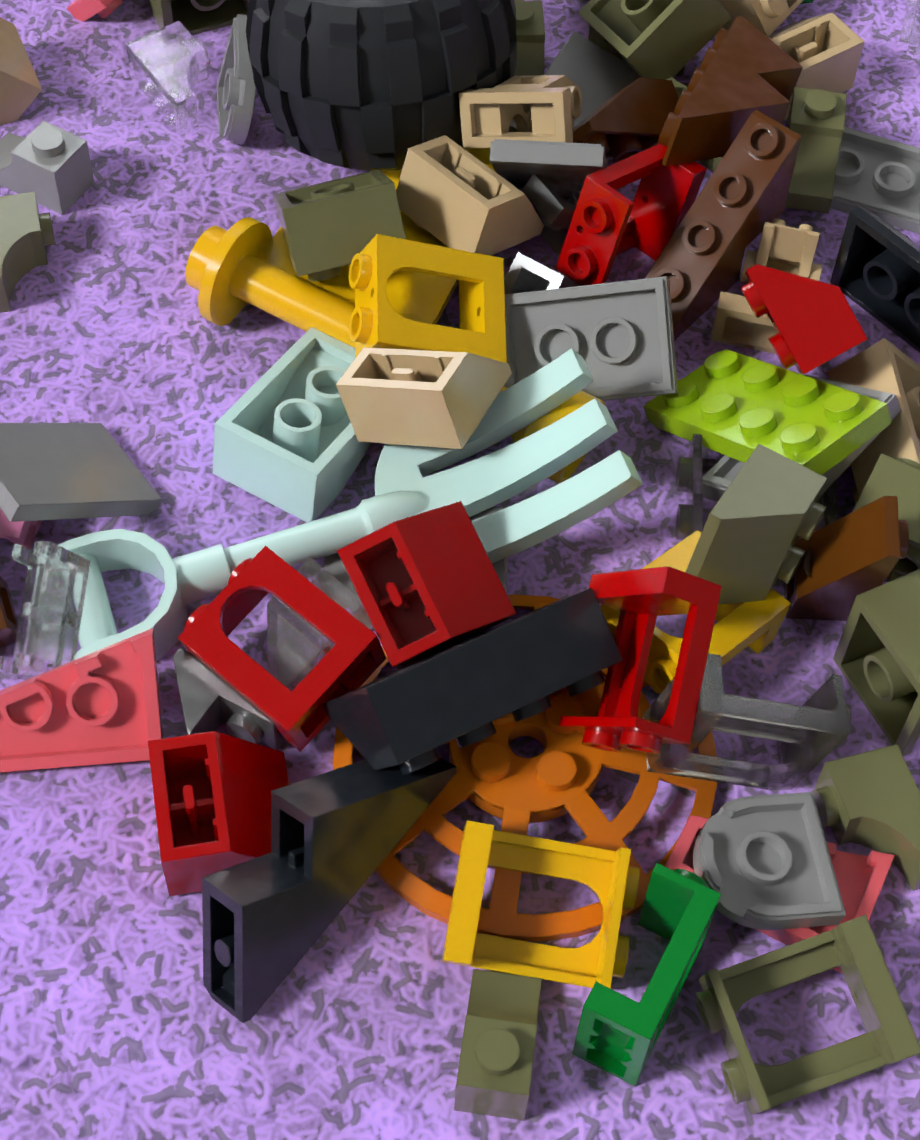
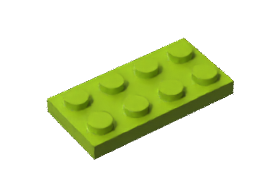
[643,349,892,475]

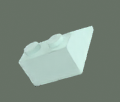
[212,327,371,523]

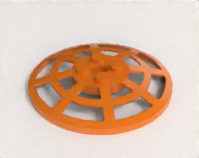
[333,594,717,942]

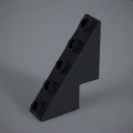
[202,757,457,1023]

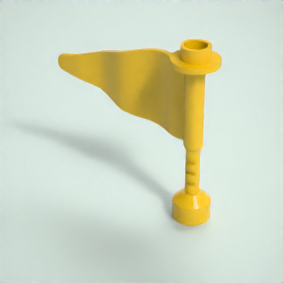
[185,119,605,484]

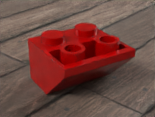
[741,264,868,375]
[337,501,517,669]
[148,731,289,897]

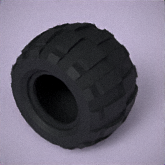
[246,0,517,171]

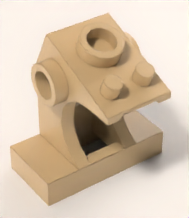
[459,75,582,148]
[710,218,822,354]

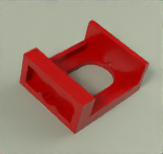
[556,144,707,286]
[177,546,386,752]
[559,566,722,754]

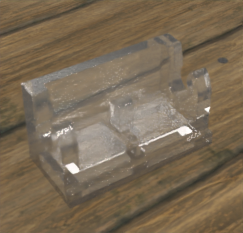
[0,541,90,681]

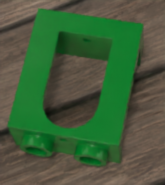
[572,863,721,1086]

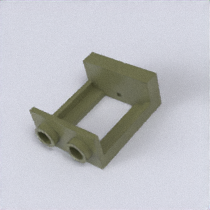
[695,915,920,1114]

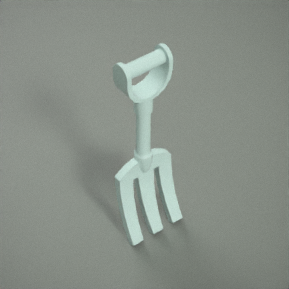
[48,348,643,661]

